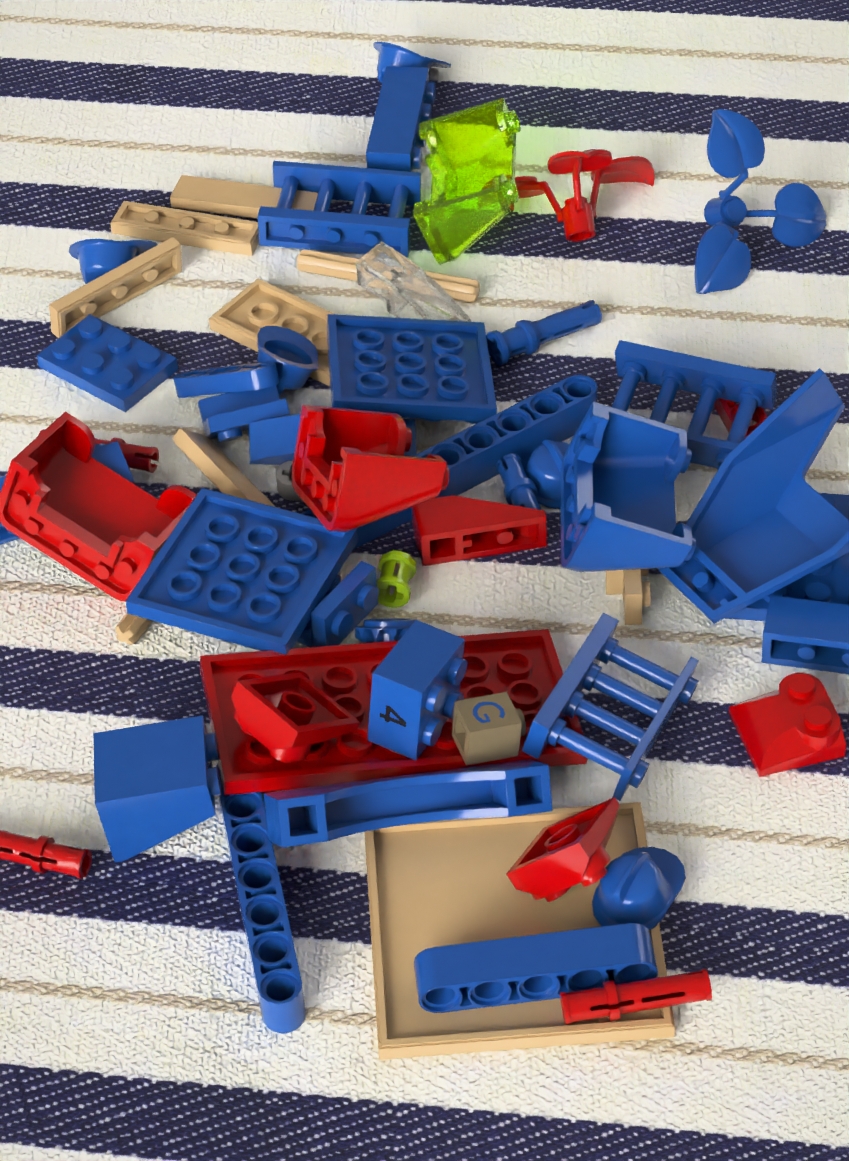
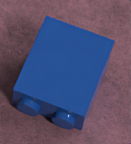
[93,715,222,863]

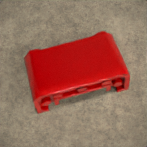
[292,405,449,532]
[0,411,197,601]

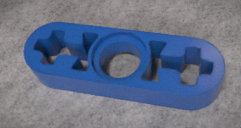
[173,361,280,398]

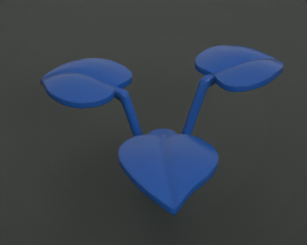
[694,109,827,294]

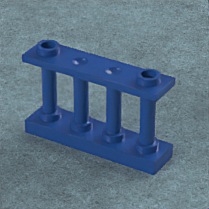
[258,161,421,258]
[612,340,777,469]
[522,613,699,801]

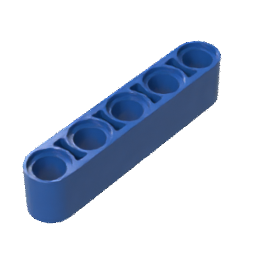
[414,923,658,1013]

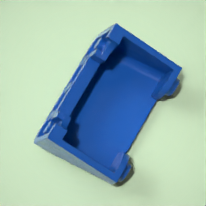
[560,401,696,572]

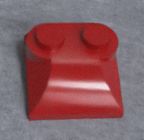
[231,672,360,763]
[729,673,846,777]
[506,797,620,902]

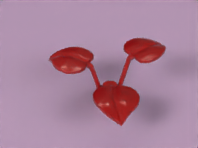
[481,149,655,242]

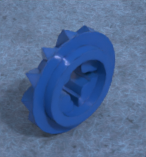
[355,618,416,643]

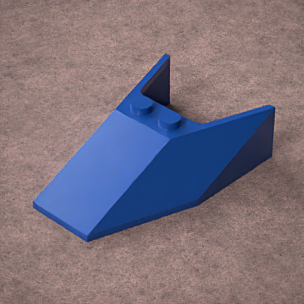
[658,368,849,624]

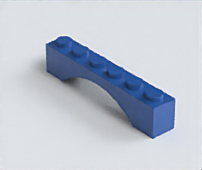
[264,759,553,847]

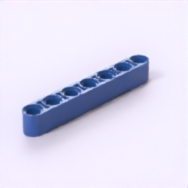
[216,764,306,1033]

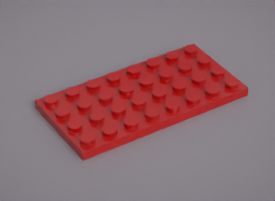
[200,629,588,795]

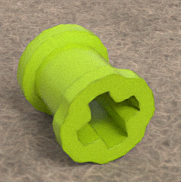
[377,550,417,608]

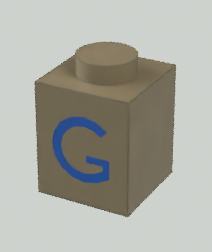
[451,692,526,766]

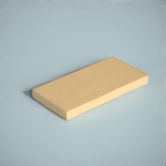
[209,278,334,386]

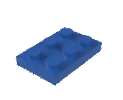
[37,314,178,413]

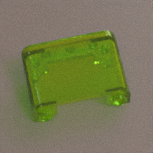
[413,98,521,265]

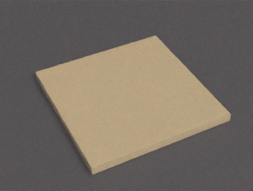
[364,802,675,1060]

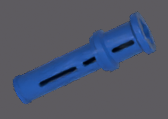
[486,300,602,365]

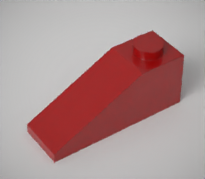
[412,495,547,566]

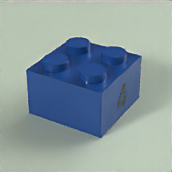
[367,620,467,760]

